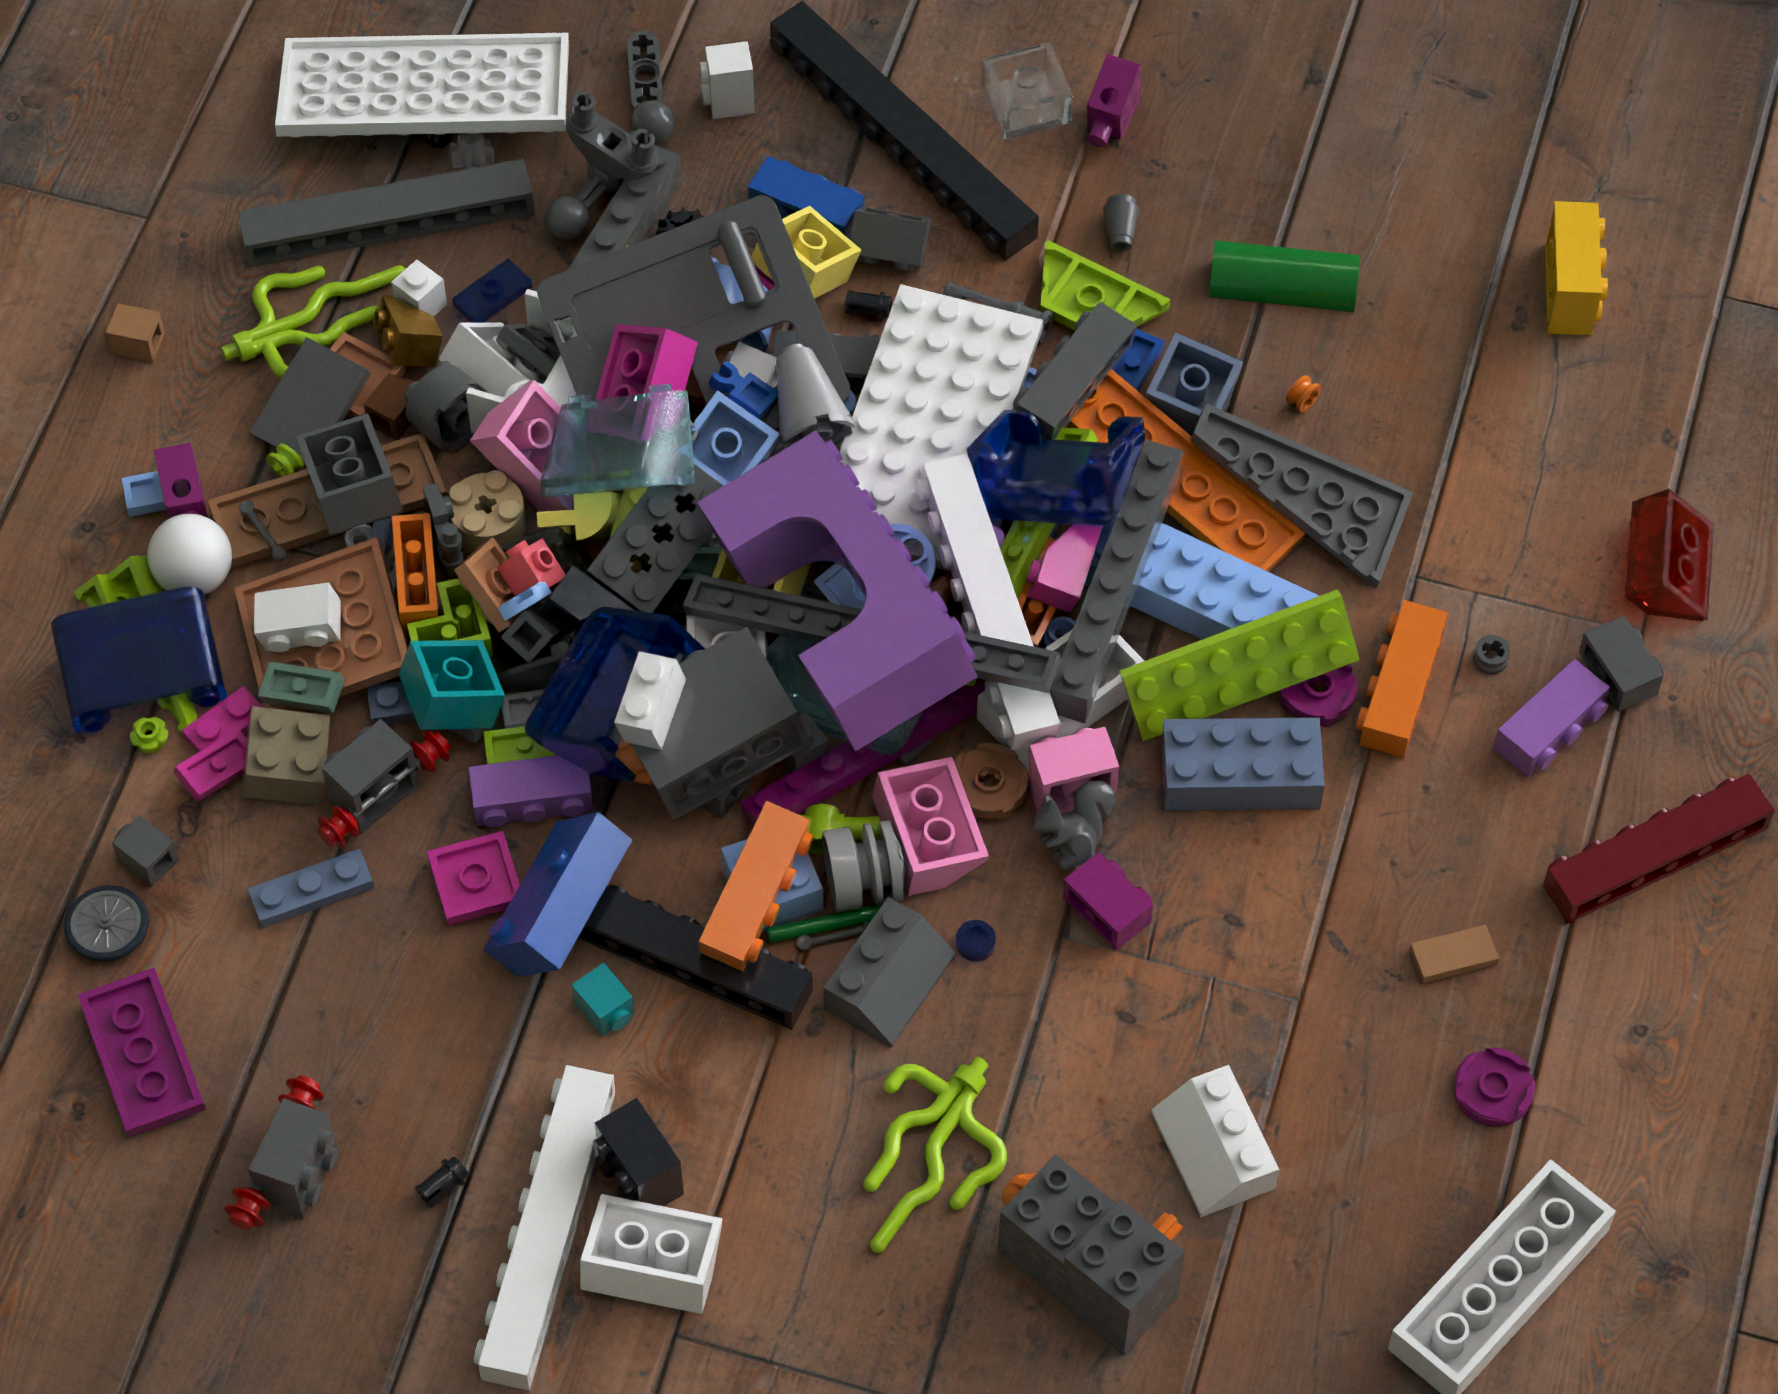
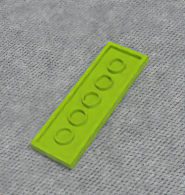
[1119,589,1360,741]

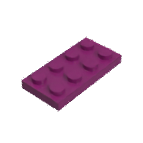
[77,967,206,1138]

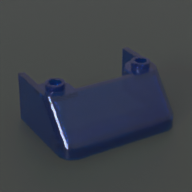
[525,607,705,782]

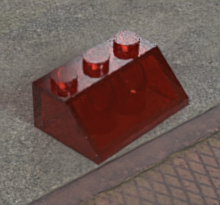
[1624,488,1714,622]

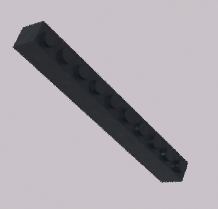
[770,1,1039,261]

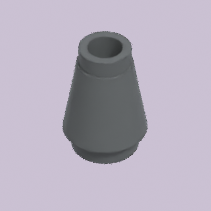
[1103,194,1139,251]

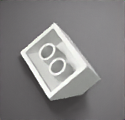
[439,322,546,397]
[1151,1065,1279,1217]
[580,1194,722,1314]

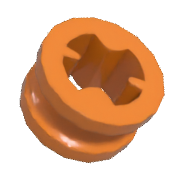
[1286,375,1322,412]

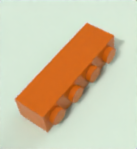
[1355,600,1448,758]
[699,801,814,971]

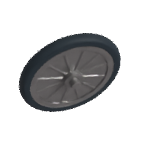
[64,885,149,962]

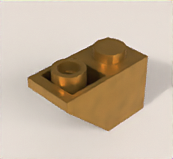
[373,295,443,367]

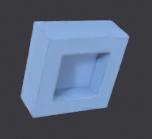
[122,471,166,517]

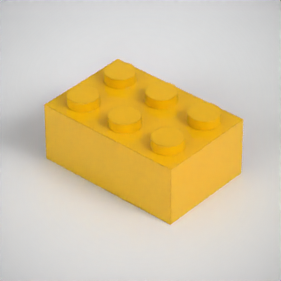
[1545,201,1608,336]

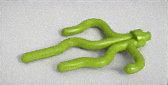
[221,265,406,379]
[863,1057,1007,1253]

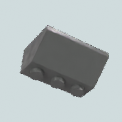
[824,897,956,1048]

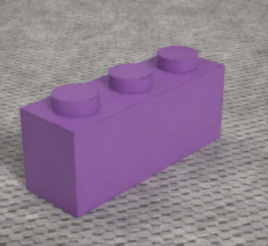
[1493,659,1610,777]
[469,752,593,827]

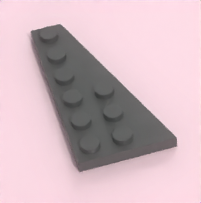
[1190,404,1413,589]

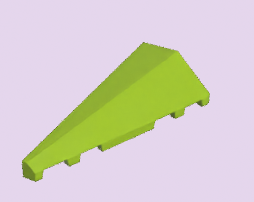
[74,556,198,732]

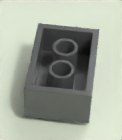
[296,413,403,535]

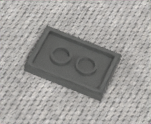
[249,337,371,463]

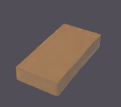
[1409,924,1499,984]

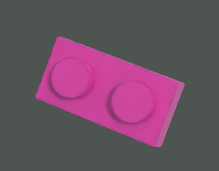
[182,686,263,753]
[174,729,246,802]

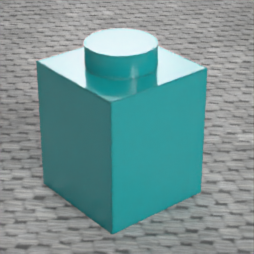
[571,963,634,1036]

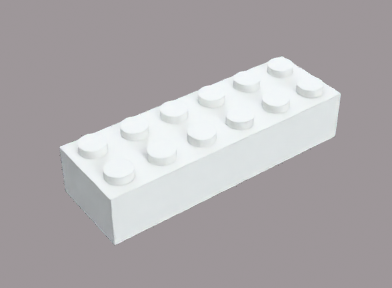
[1388,1159,1616,1394]

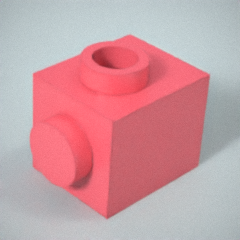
[497,538,566,596]

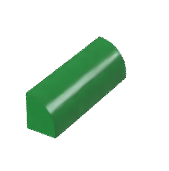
[1208,240,1360,312]

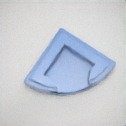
[498,581,552,621]

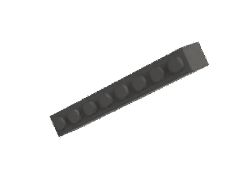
[238,159,535,268]
[1049,440,1183,723]

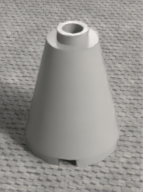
[776,344,855,450]

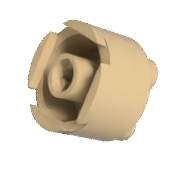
[449,470,527,556]

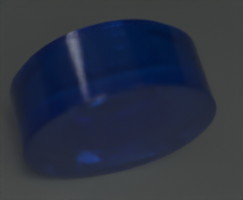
[956,920,996,962]

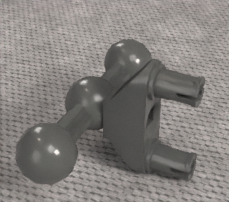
[544,91,675,241]

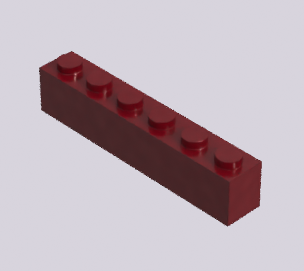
[1543,773,1775,924]

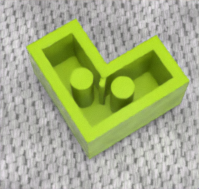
[407,578,494,663]

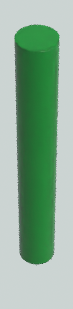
[766,904,882,943]

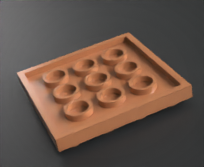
[234,537,408,712]

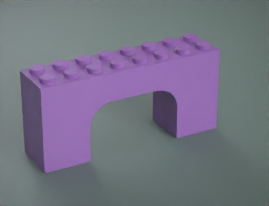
[697,431,978,751]

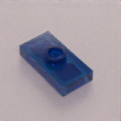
[452,258,532,323]

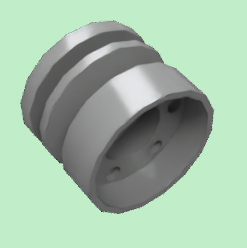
[822,820,905,913]

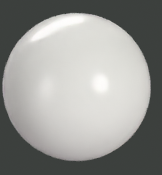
[147,514,232,598]

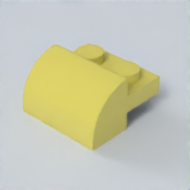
[537,492,623,542]

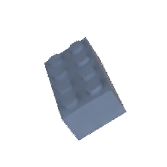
[1161,718,1325,810]

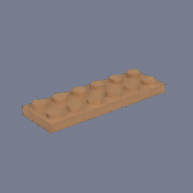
[207,433,447,568]

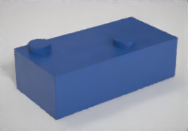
[483,812,632,977]

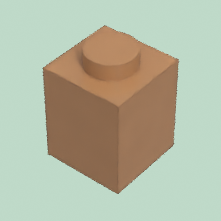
[103,303,165,362]

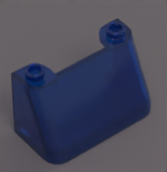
[966,410,1145,526]
[51,587,228,733]

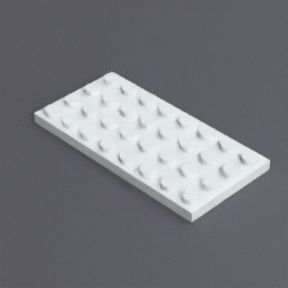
[275,33,569,138]
[839,284,1043,571]

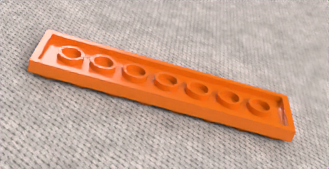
[1066,370,1306,572]

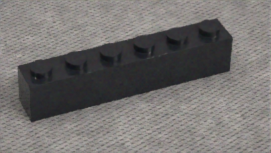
[578,885,813,1030]

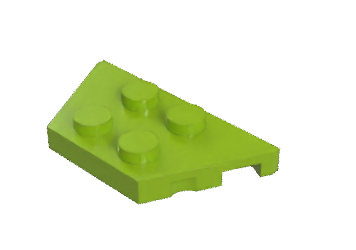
[1040,240,1170,331]

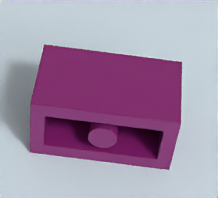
[1062,852,1153,951]

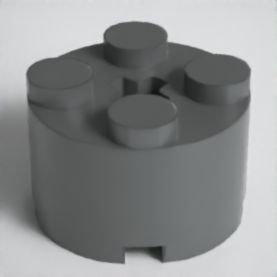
[404,361,489,451]

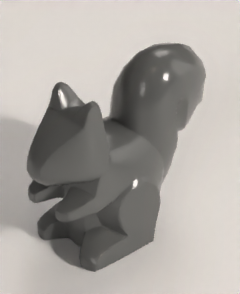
[1032,781,1116,870]

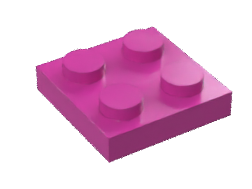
[427,831,520,926]

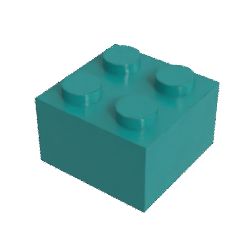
[399,640,505,730]

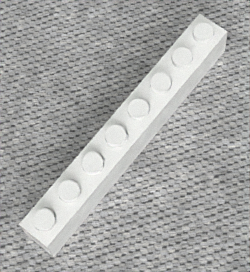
[916,453,1060,751]
[474,1065,615,1391]

